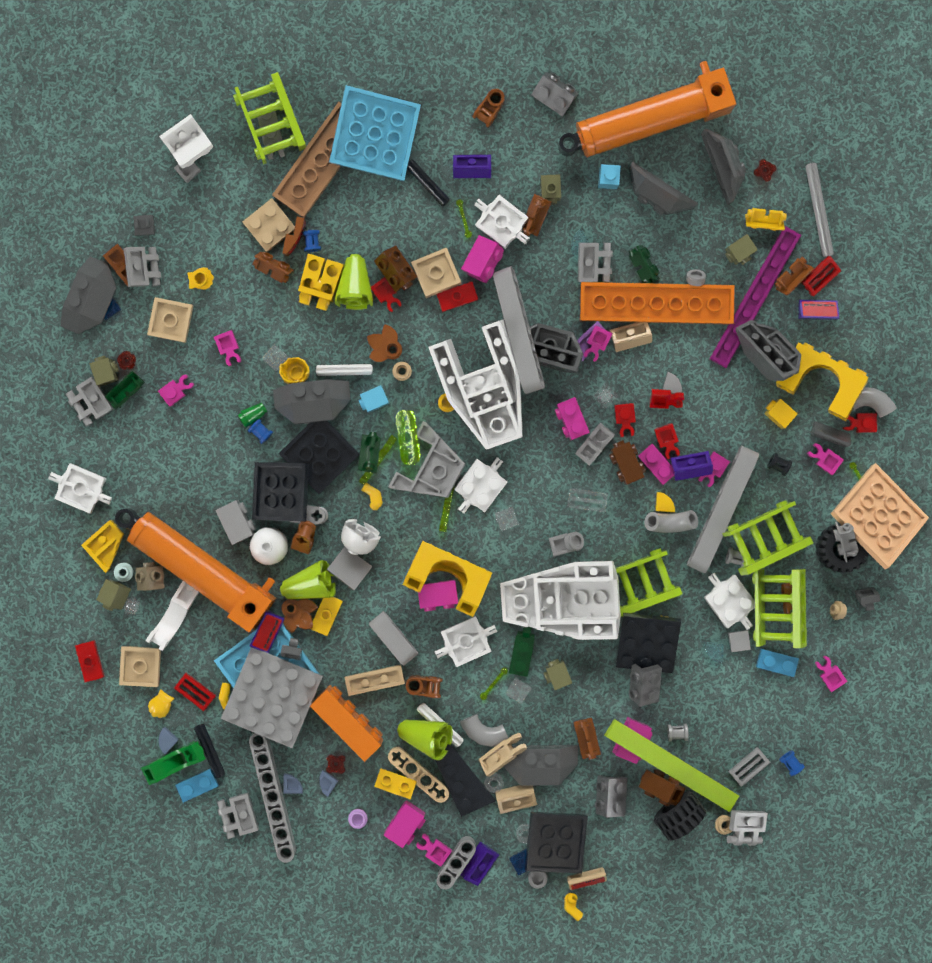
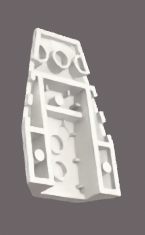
[500,561,621,640]

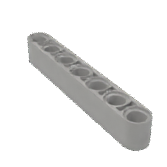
[493,266,545,394]
[687,445,759,574]
[249,733,296,863]

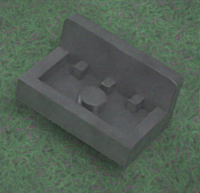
[531,72,578,116]
[629,664,662,707]
[595,775,627,817]

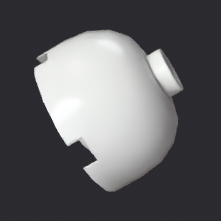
[341,519,381,555]
[250,527,288,565]

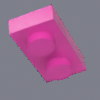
[637,444,674,485]

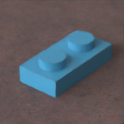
[756,648,799,677]
[175,768,219,802]

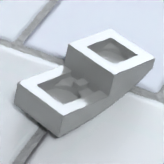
[575,423,615,466]

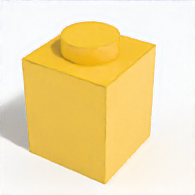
[765,399,798,429]

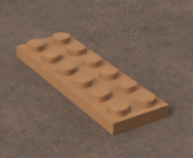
[272,102,341,218]

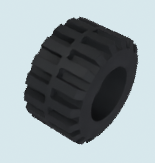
[816,524,869,573]
[653,791,707,841]

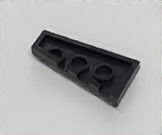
[435,744,496,817]

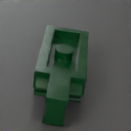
[508,626,535,677]

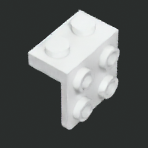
[159,114,213,168]

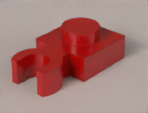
[371,277,402,313]
[649,389,684,409]
[614,403,636,437]
[843,413,877,433]
[654,423,680,459]

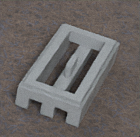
[728,747,771,787]

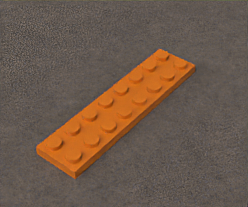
[580,282,735,324]

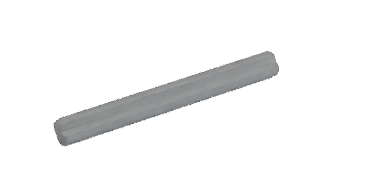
[806,163,834,257]

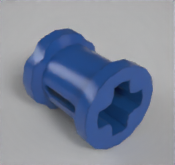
[302,230,321,252]
[248,419,273,444]
[779,750,805,776]

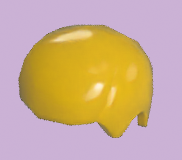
[279,357,310,384]

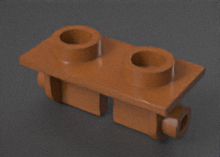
[522,194,552,236]
[252,252,294,283]
[775,257,814,296]
[573,717,601,759]

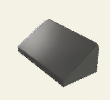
[810,421,851,447]

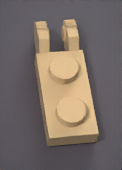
[479,733,527,776]

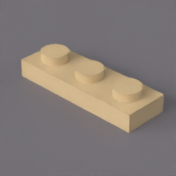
[344,664,405,696]

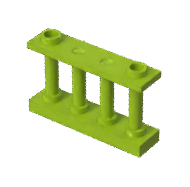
[233,72,306,164]
[722,500,813,576]
[616,548,682,617]
[752,568,807,648]

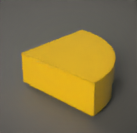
[655,492,675,512]

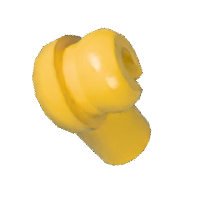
[362,482,383,510]
[219,683,231,710]

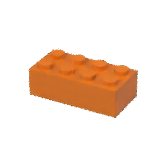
[310,685,383,762]

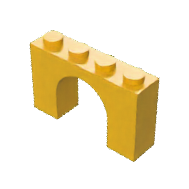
[776,342,869,421]
[402,541,492,617]

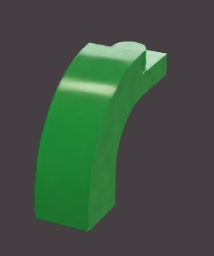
[141,741,206,785]

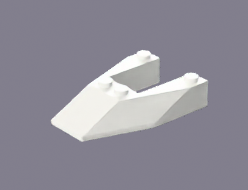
[428,319,523,450]

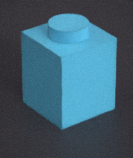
[598,164,621,189]
[358,385,390,413]

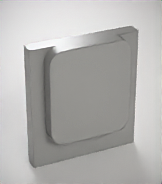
[327,547,372,591]

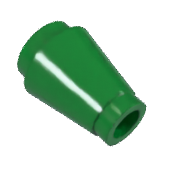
[237,403,267,428]

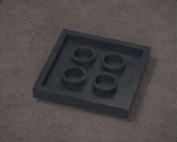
[278,421,360,495]
[252,462,309,522]
[615,613,681,673]
[525,812,588,874]

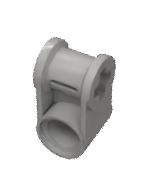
[290,504,328,524]

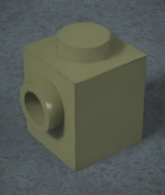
[540,175,561,205]
[725,234,758,265]
[89,356,119,387]
[96,579,131,611]
[544,658,572,690]

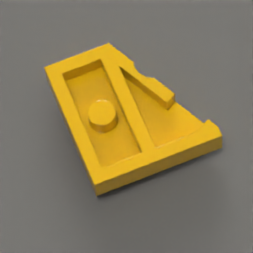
[81,520,124,573]

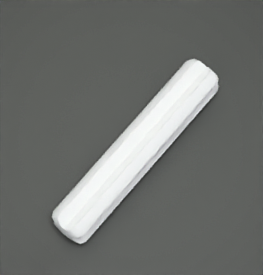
[316,364,373,376]
[417,703,463,747]

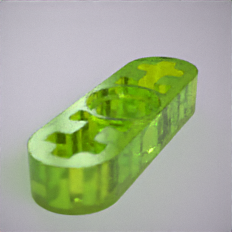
[395,410,420,465]

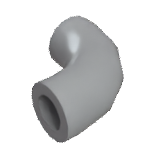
[852,387,897,417]
[644,510,698,533]
[460,714,508,747]

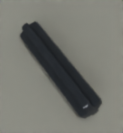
[407,159,450,206]
[194,724,225,779]

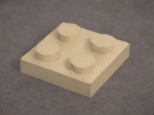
[243,198,295,252]
[411,248,461,298]
[147,297,194,343]
[119,646,161,687]

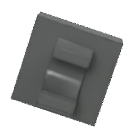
[133,215,155,236]
[855,587,880,611]
[281,638,302,660]

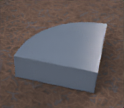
[159,727,179,754]
[320,770,339,797]
[284,773,303,794]

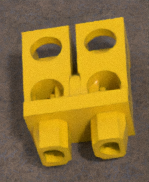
[298,254,344,311]

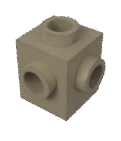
[135,562,164,591]

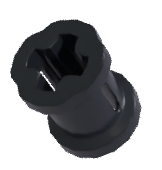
[767,453,793,476]

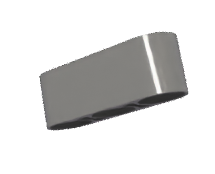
[369,611,419,666]
[437,836,476,889]

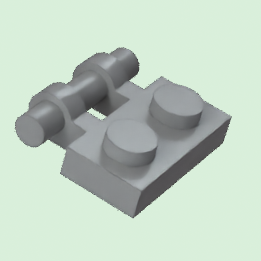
[578,243,613,282]
[124,247,161,287]
[66,377,114,427]
[217,792,259,839]
[727,810,768,846]

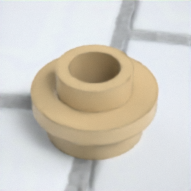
[393,362,412,381]
[830,601,847,620]
[715,815,732,835]

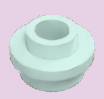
[114,563,134,582]

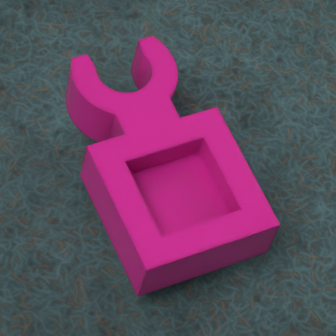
[584,325,613,362]
[214,330,241,366]
[158,374,194,407]
[807,443,844,475]
[698,451,730,487]
[815,656,848,692]
[416,834,452,867]

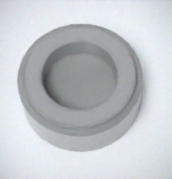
[686,269,706,286]
[565,532,584,552]
[528,871,547,889]

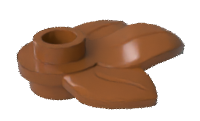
[367,324,402,362]
[282,599,318,633]

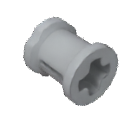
[725,547,744,567]
[667,724,688,741]

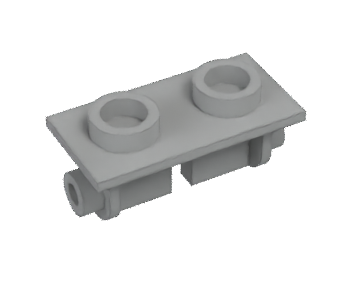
[833,521,859,562]

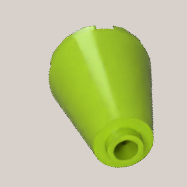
[335,254,373,310]
[280,560,336,599]
[397,720,453,761]

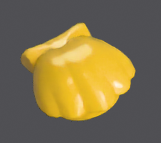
[188,267,214,290]
[148,690,174,718]

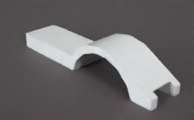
[146,581,199,651]

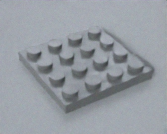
[221,647,323,748]

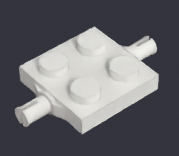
[474,195,530,249]
[454,457,507,514]
[48,463,112,514]
[704,573,755,630]
[435,616,497,667]

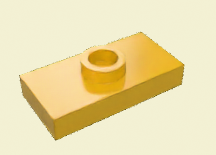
[311,597,343,636]

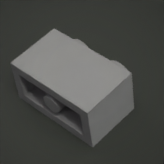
[215,500,256,545]

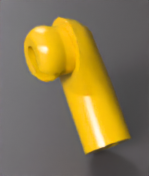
[564,893,583,921]

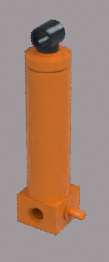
[558,61,736,157]
[115,509,277,633]

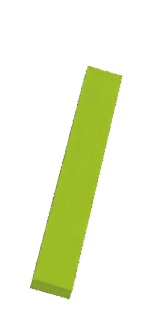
[604,719,739,812]

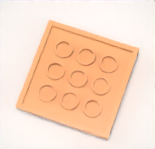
[831,463,929,569]

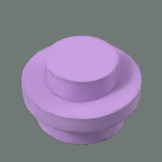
[348,809,368,829]

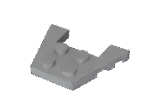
[388,421,466,498]

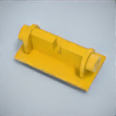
[745,208,787,231]
[374,769,417,800]

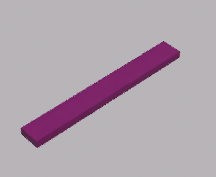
[709,226,801,369]

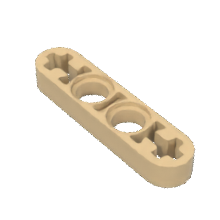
[388,747,449,803]

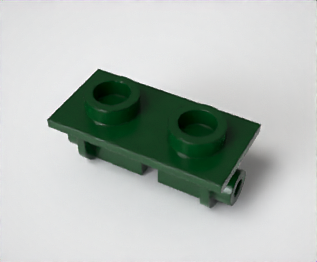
[629,245,660,283]
[105,371,145,409]
[358,432,381,474]

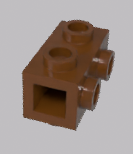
[374,245,417,292]
[609,440,646,485]
[639,769,686,807]

